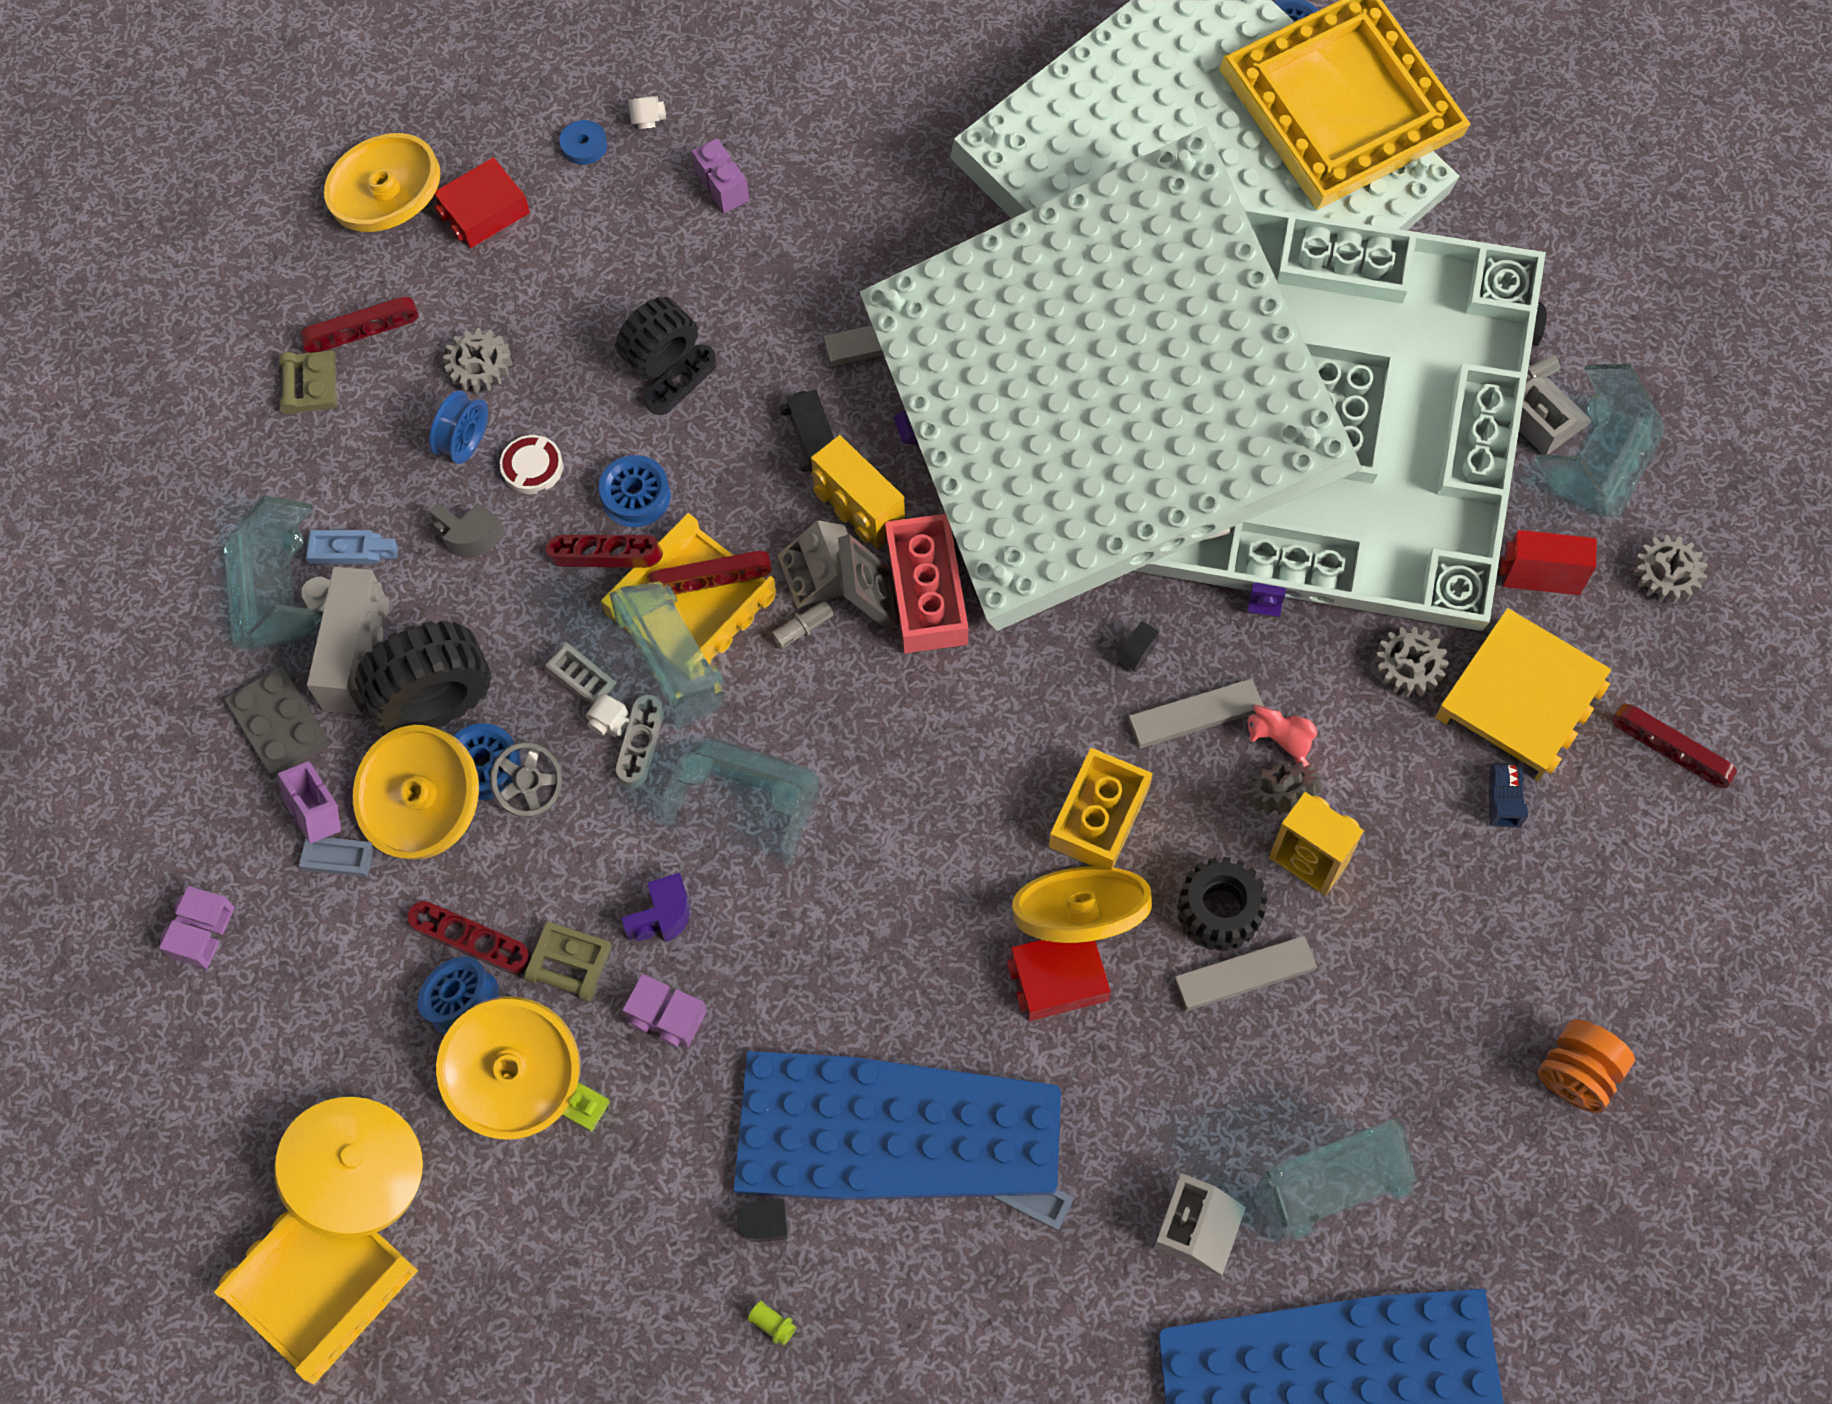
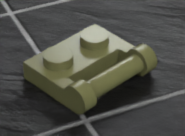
[279,350,337,414]
[525,921,612,1002]

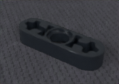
[645,344,717,415]

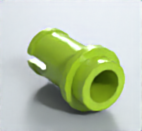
[748,1300,796,1345]

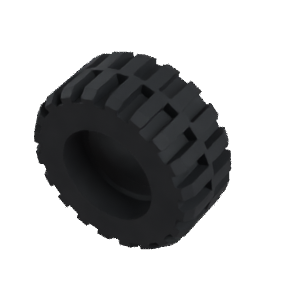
[355,621,492,733]

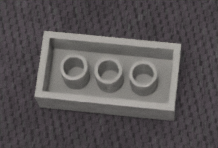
[307,567,389,715]

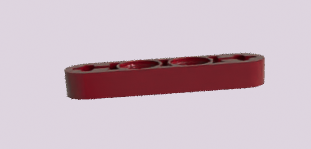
[300,297,419,353]
[545,534,663,568]
[646,551,772,597]
[1612,704,1737,788]
[408,901,531,975]

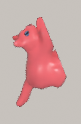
[1247,704,1317,767]

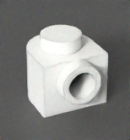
[628,96,666,129]
[302,577,330,621]
[585,694,630,738]

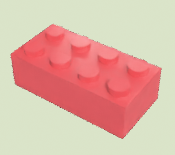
[885,514,969,654]

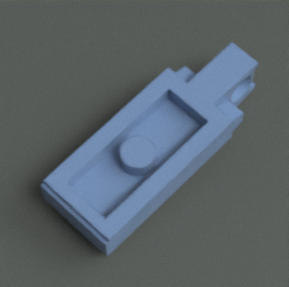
[306,530,399,564]

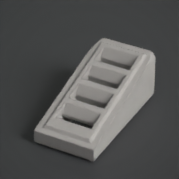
[544,642,617,705]

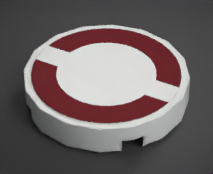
[500,435,563,495]

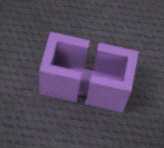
[692,138,749,213]
[278,761,341,844]
[159,886,235,970]
[623,974,707,1048]

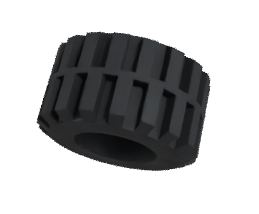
[615,296,699,380]
[1177,857,1268,951]

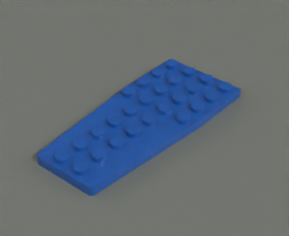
[734,1051,1061,1200]
[1159,1289,1504,1404]

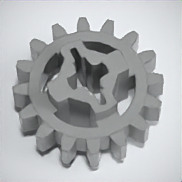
[443,328,512,393]
[1633,535,1708,604]
[1374,626,1448,697]

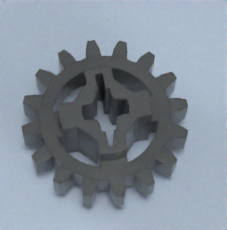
[1247,761,1322,815]

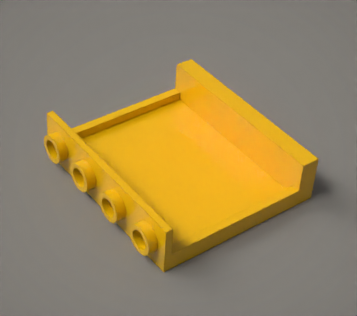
[601,513,776,681]
[1435,608,1612,781]
[214,1211,419,1385]

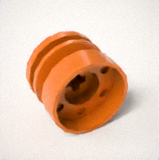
[1537,1019,1635,1113]

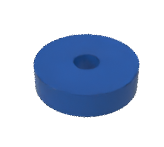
[559,120,608,165]

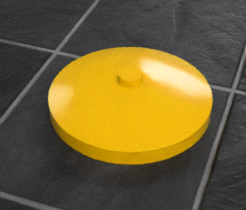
[324,133,440,232]
[353,725,479,860]
[1012,866,1152,943]
[436,996,580,1139]
[274,1097,423,1239]

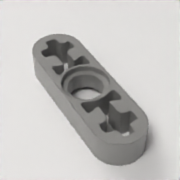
[616,695,664,788]

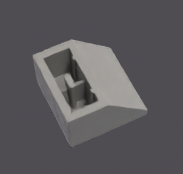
[1519,378,1592,457]
[777,520,848,609]
[1153,1173,1246,1276]

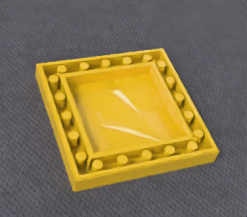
[1219,0,1470,210]

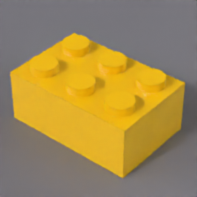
[811,435,905,549]
[1049,748,1153,869]
[1269,792,1364,896]

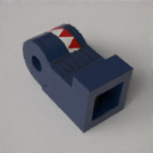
[1489,763,1528,828]

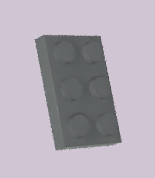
[836,534,900,630]
[225,665,331,778]

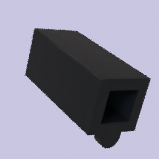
[779,389,835,474]

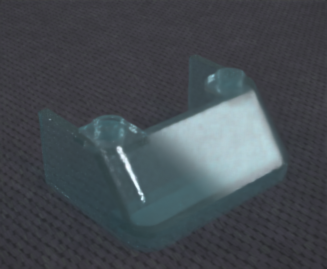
[1534,364,1663,517]
[225,495,323,650]
[609,581,724,730]
[659,738,820,866]
[1253,1119,1418,1245]

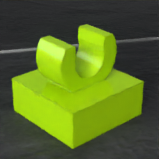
[562,1083,610,1132]

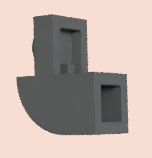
[429,502,506,558]

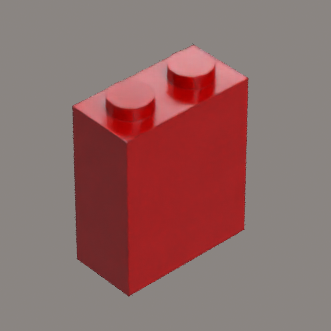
[434,157,530,249]
[1497,530,1597,595]
[1006,940,1111,1021]

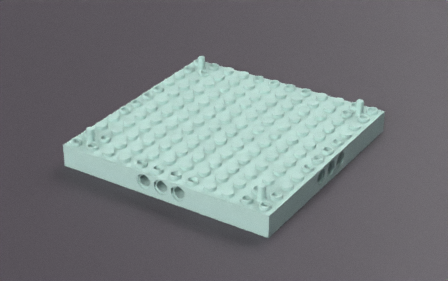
[951,0,1460,230]
[860,126,1361,631]
[1134,205,1546,631]

